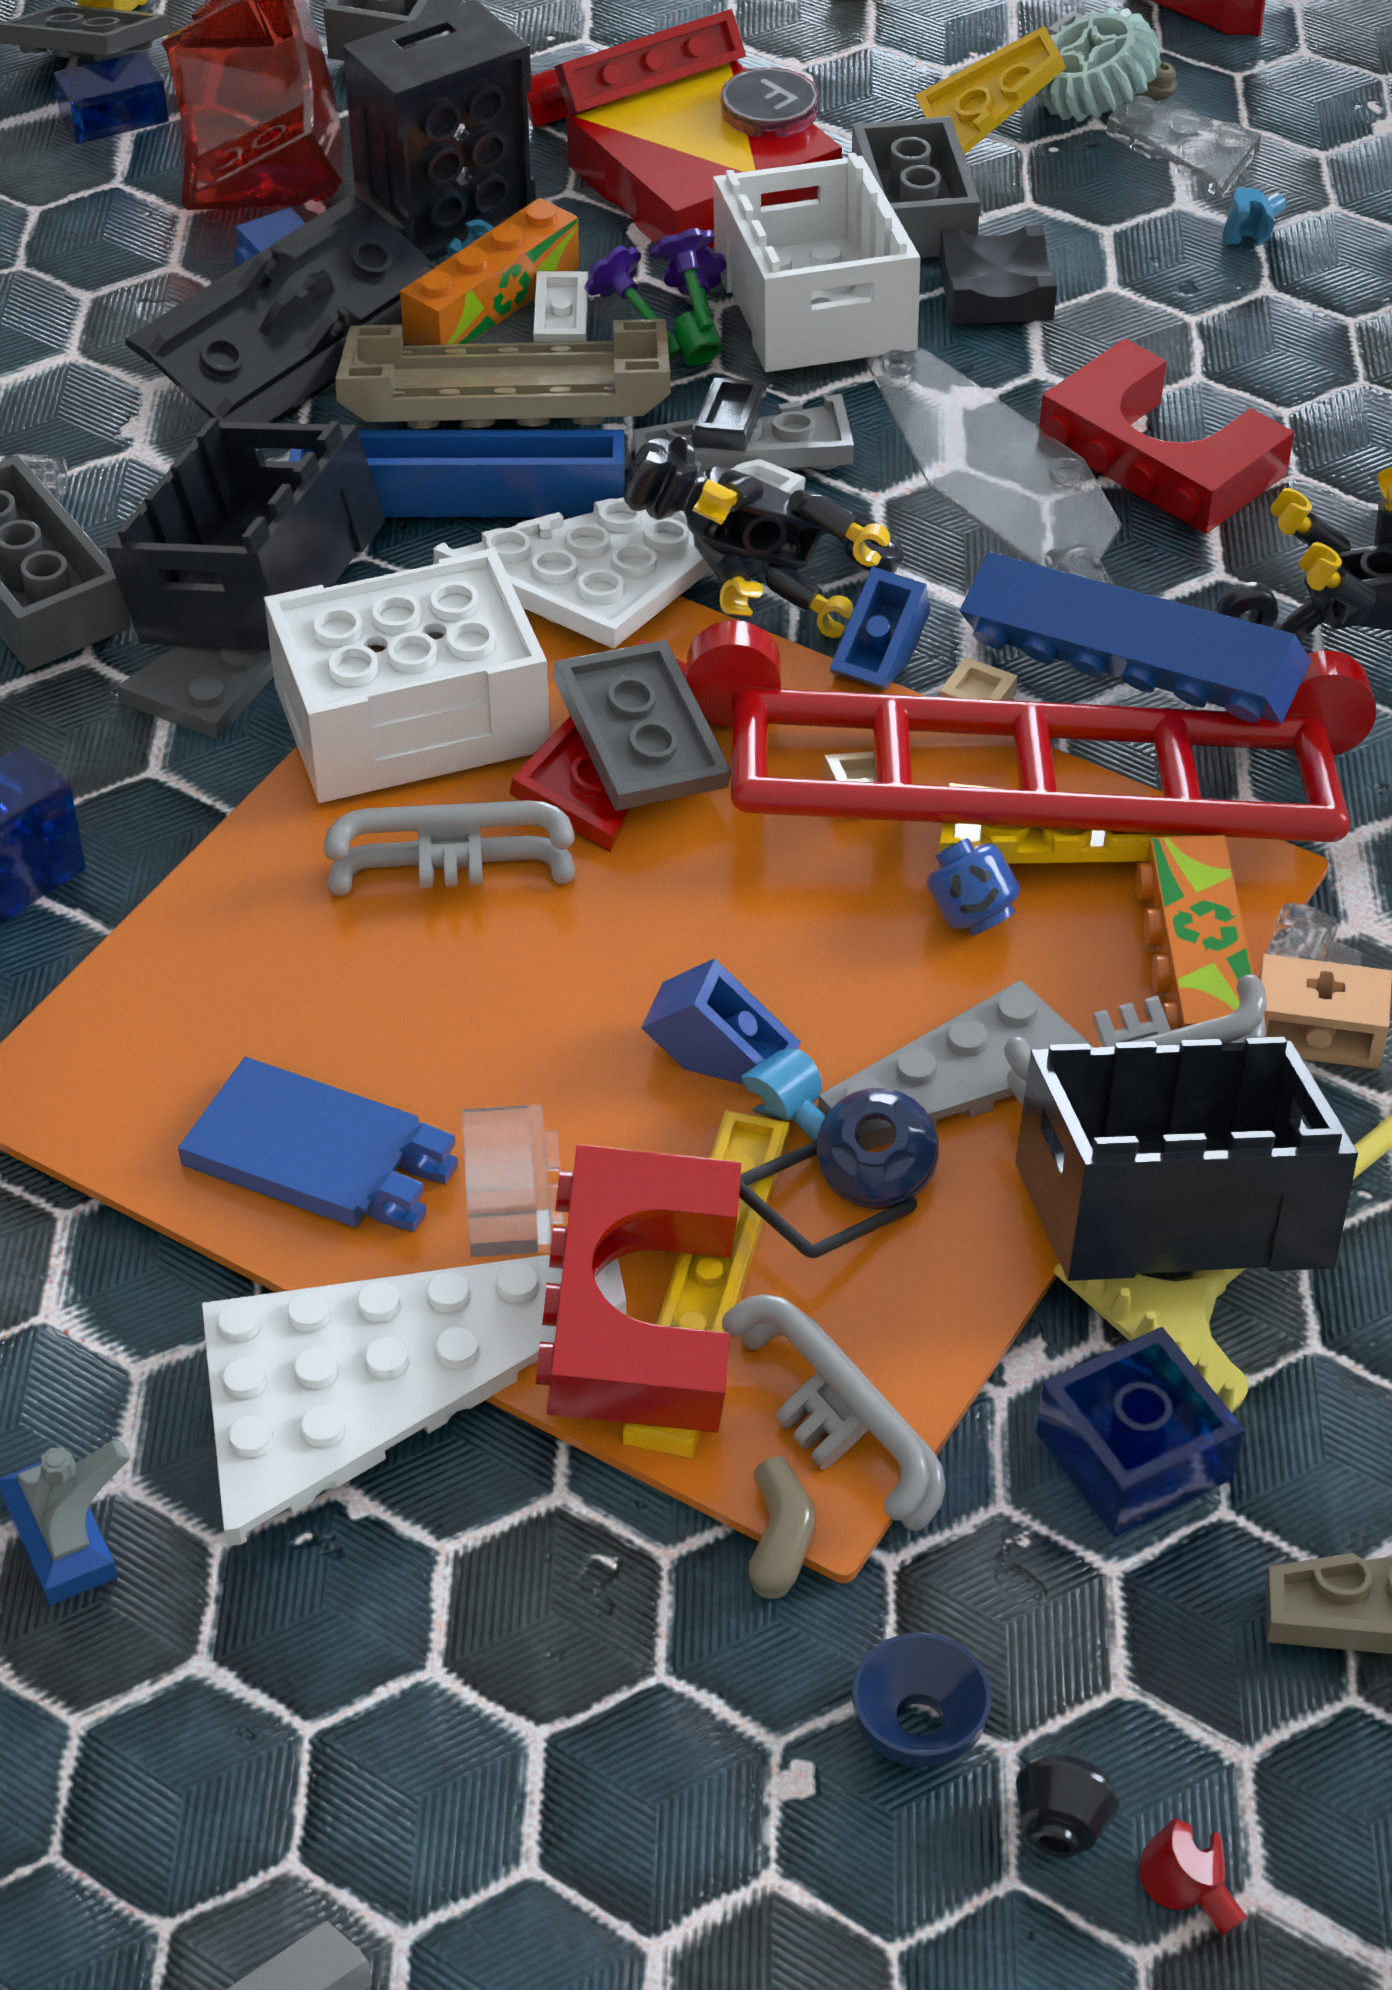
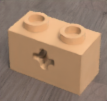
[1259,954,1392,1070]

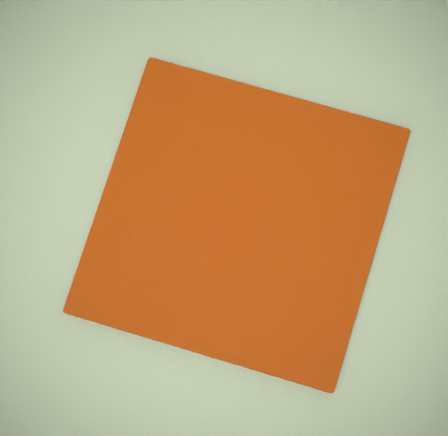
[0,596,1328,1583]

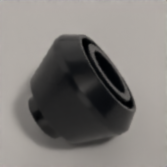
[1015,1754,1121,1858]

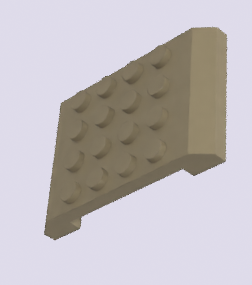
[335,319,671,429]

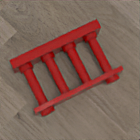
[527,8,747,128]

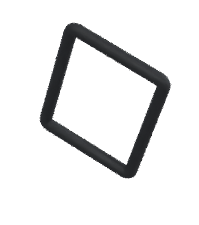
[739,1140,917,1258]

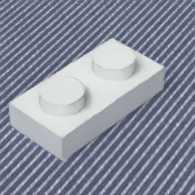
[533,271,588,342]

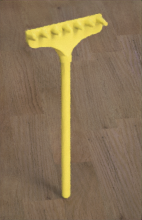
[1053,1114,1392,1423]

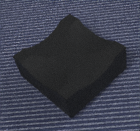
[939,225,1057,326]

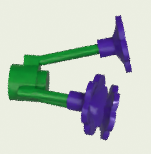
[585,228,727,366]

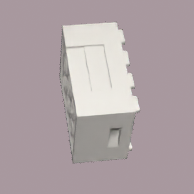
[713,153,920,372]
[264,547,550,803]

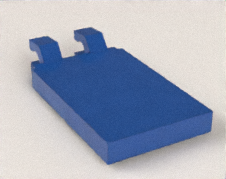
[178,1056,458,1232]

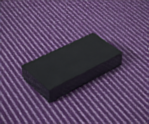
[692,377,766,451]

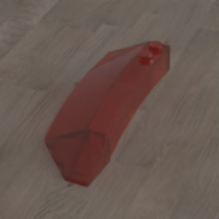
[161,0,343,210]

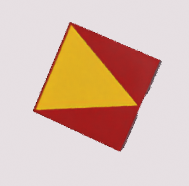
[567,60,842,248]

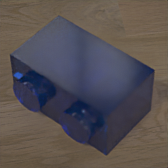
[53,51,169,144]

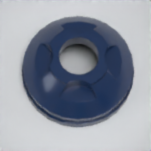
[817,1088,939,1209]
[852,1632,992,1767]

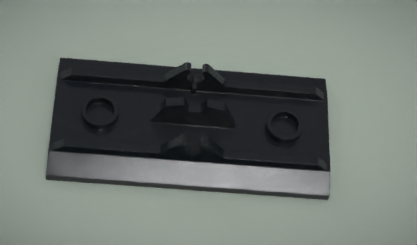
[125,194,436,423]

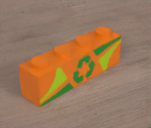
[400,198,579,345]
[1136,835,1253,1043]

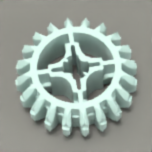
[1036,7,1161,122]

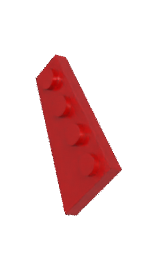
[509,639,686,852]

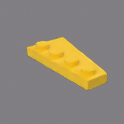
[938,783,1192,865]

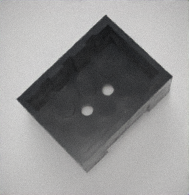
[342,0,536,261]
[105,418,385,651]
[1015,1037,1358,1281]

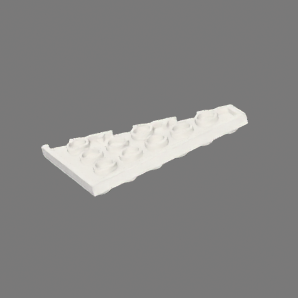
[433,458,805,649]
[202,1255,626,1546]

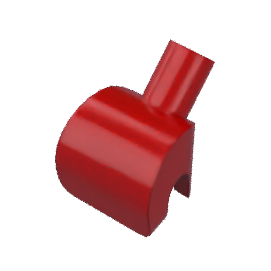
[1139,1818,1248,1936]

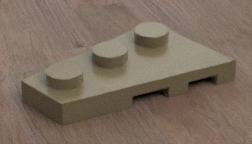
[1265,1553,1392,1654]

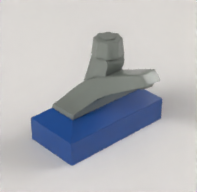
[0,1440,130,1606]

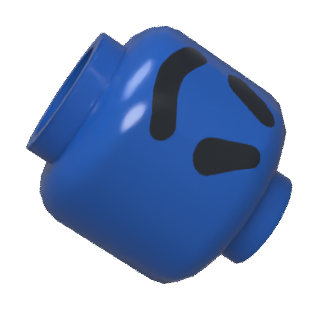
[926,838,1020,936]

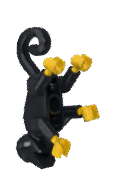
[624,436,904,638]
[1215,467,1392,641]

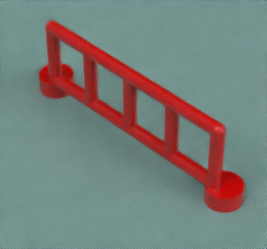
[686,620,1376,842]

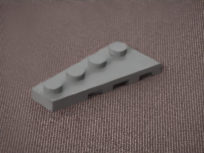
[633,393,854,471]
[818,980,1094,1151]

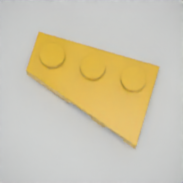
[914,26,1066,155]

